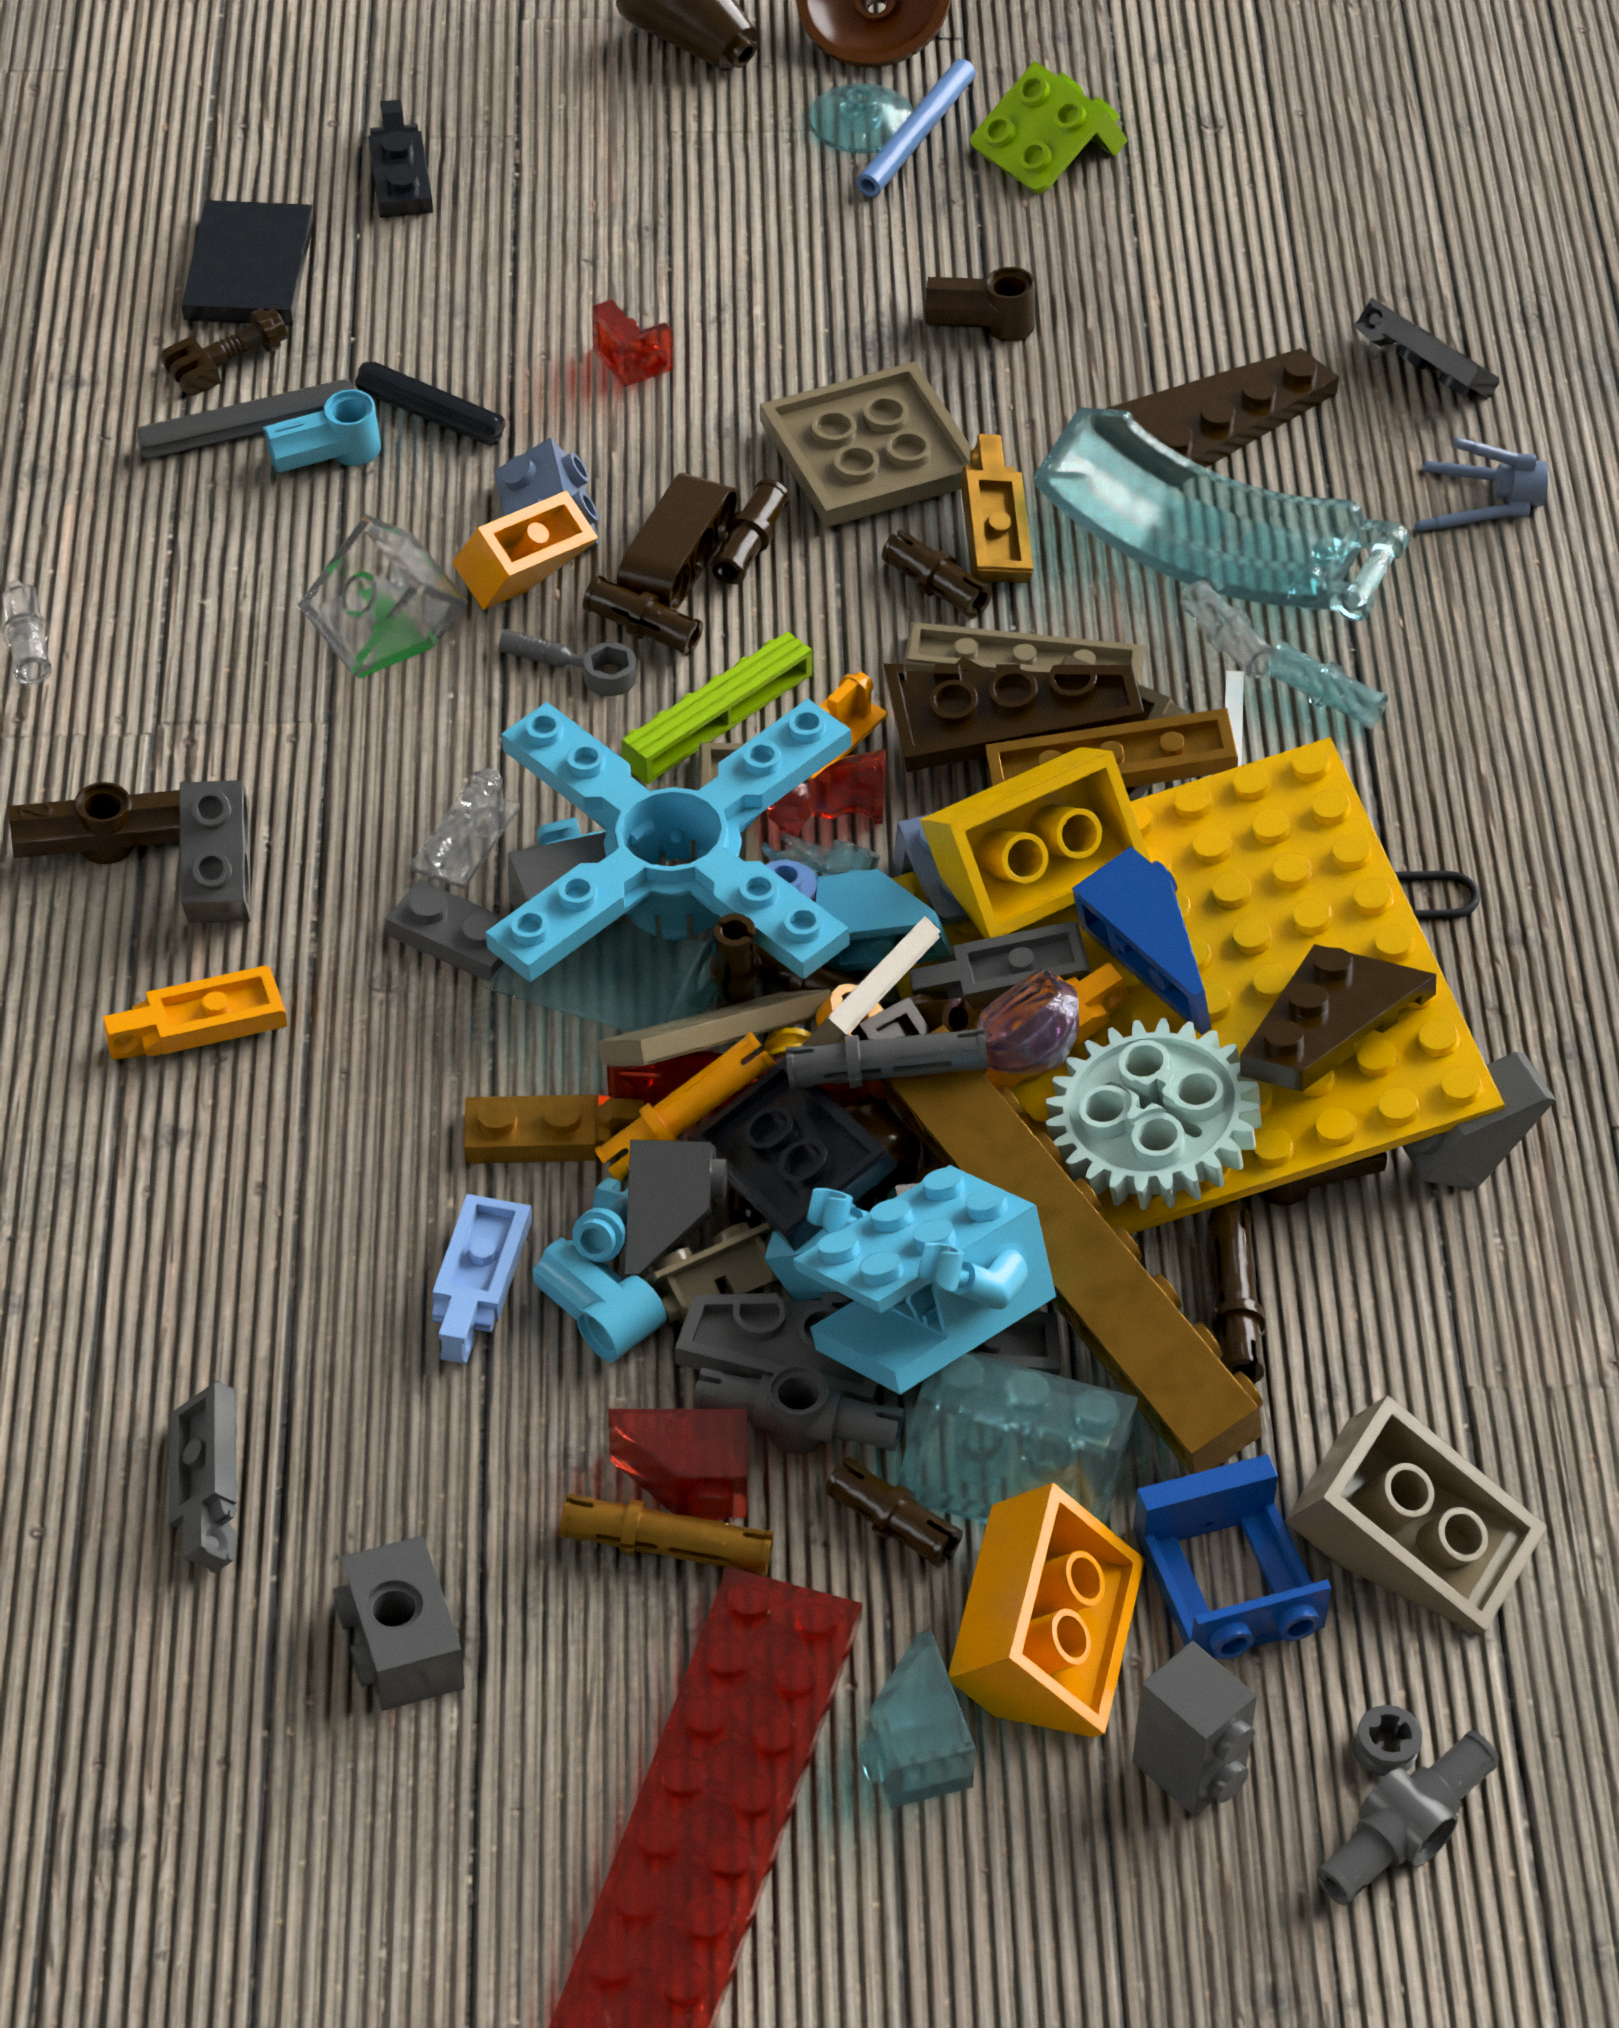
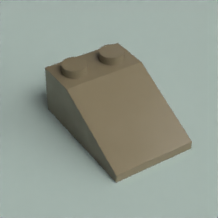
[1285,1395,1547,1634]

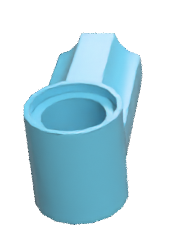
[263,389,381,474]
[532,1237,667,1363]

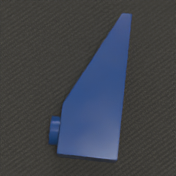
[1072,846,1212,1035]

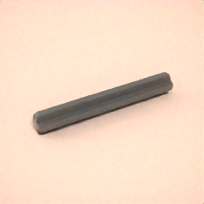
[136,379,355,460]

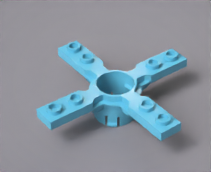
[485,698,852,983]

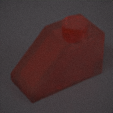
[608,1409,747,1521]

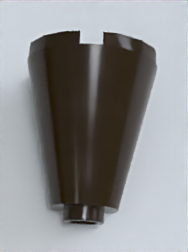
[616,0,757,70]

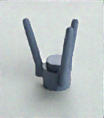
[1414,437,1548,532]

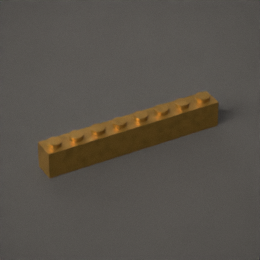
[882,1025,1264,1475]

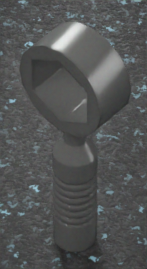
[499,629,637,696]

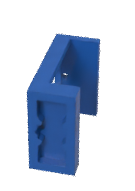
[1133,1454,1331,1660]

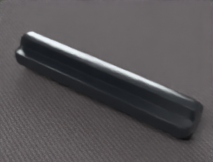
[355,362,506,445]

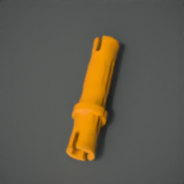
[594,1031,776,1181]

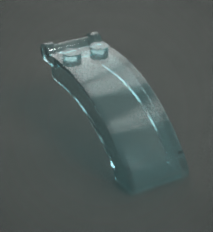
[1033,407,1410,621]

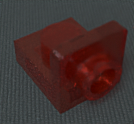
[593,299,673,387]

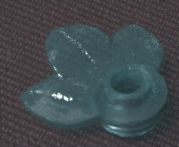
[762,832,880,875]

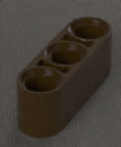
[616,472,738,611]

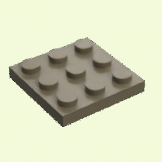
[760,361,972,527]

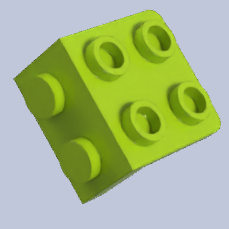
[970,60,1128,194]

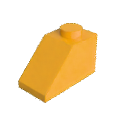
[452,490,598,610]

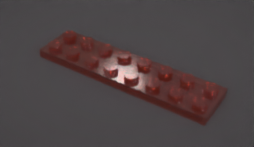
[549,1567,862,2028]

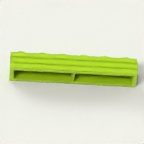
[621,631,812,785]

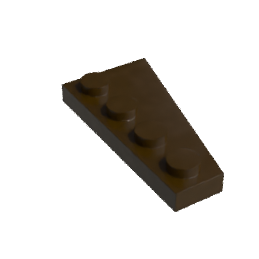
[1096,348,1339,487]

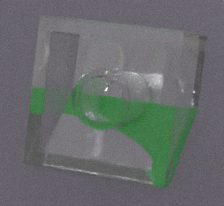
[298,514,469,678]

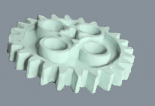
[1046,1018,1262,1210]

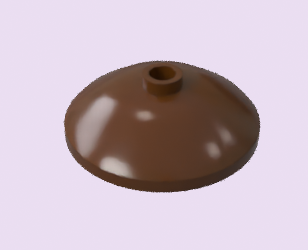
[796,0,950,67]

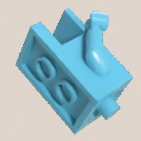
[793,1165,1056,1394]

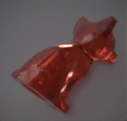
[766,749,886,841]

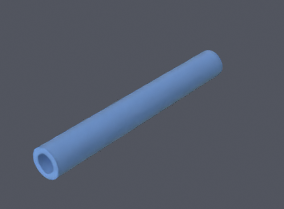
[856,59,976,197]

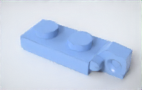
[432,1194,532,1364]

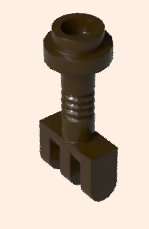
[160,308,288,396]

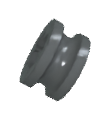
[1353,1705,1422,1776]

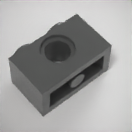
[333,1535,465,1711]

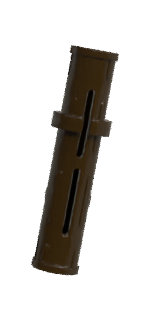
[1208,1204,1265,1384]

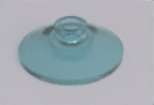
[809,83,913,154]

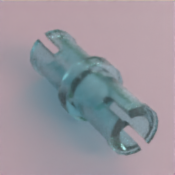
[1266,641,1388,729]

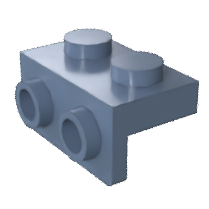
[494,437,599,550]

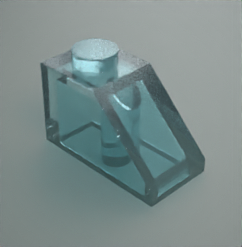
[859,1630,976,1808]

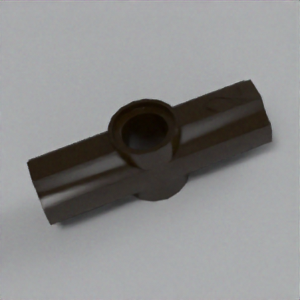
[8,782,180,864]

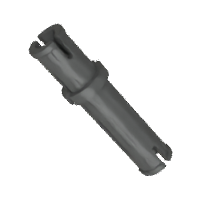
[786,1027,988,1090]

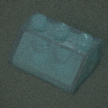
[897,1352,1138,1525]

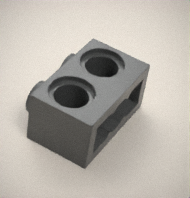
[179,780,251,924]

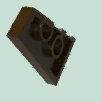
[1240,944,1437,1092]

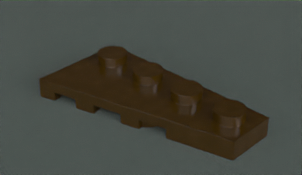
[883,663,1145,772]

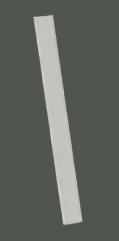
[1225,670,1244,766]

